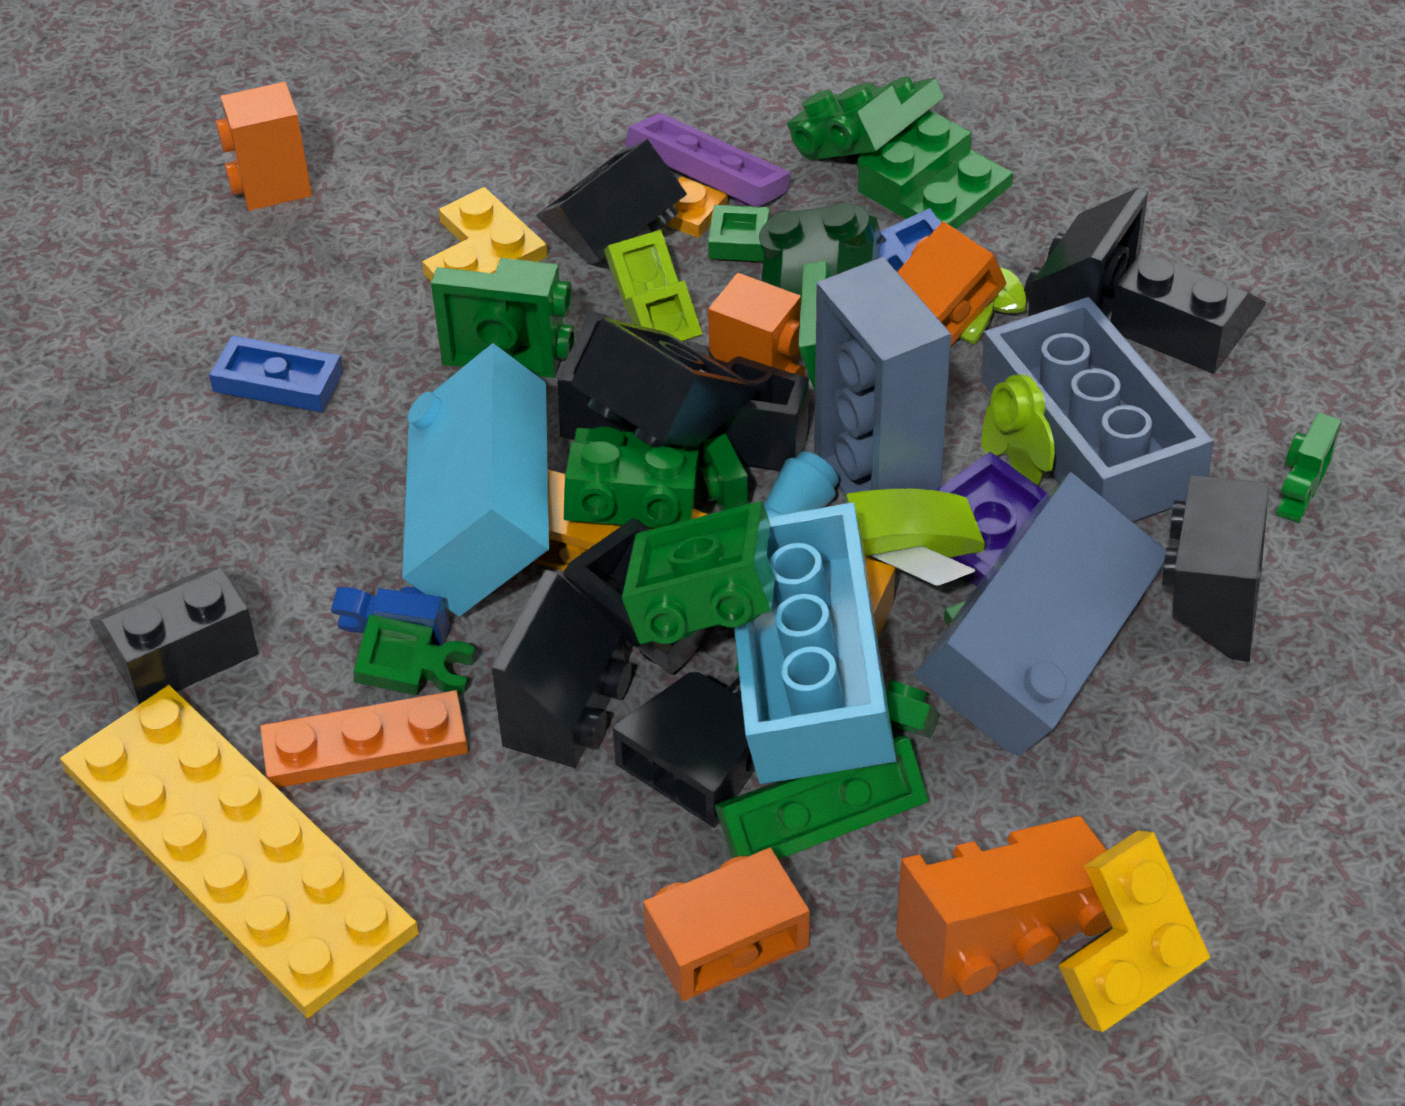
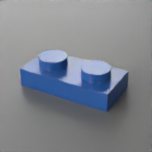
[209,335,343,412]

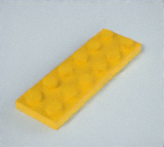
[60,685,419,1019]

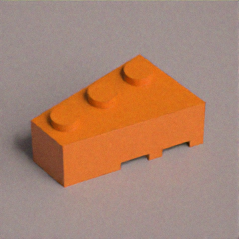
[896,815,1111,1000]

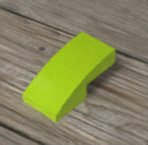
[604,230,703,341]
[846,488,985,558]

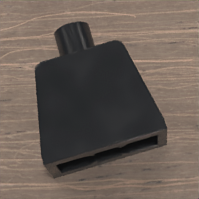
[613,672,755,828]

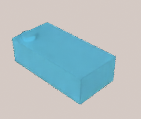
[402,343,549,617]
[734,502,896,784]

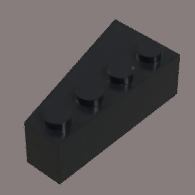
[557,310,809,470]

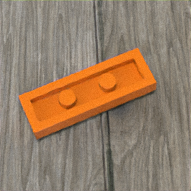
[260,690,468,788]

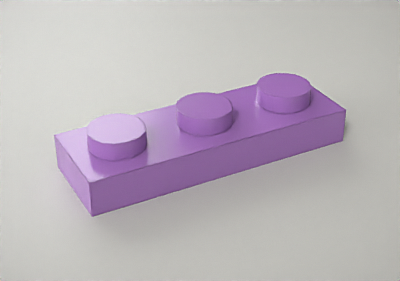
[626,113,791,207]

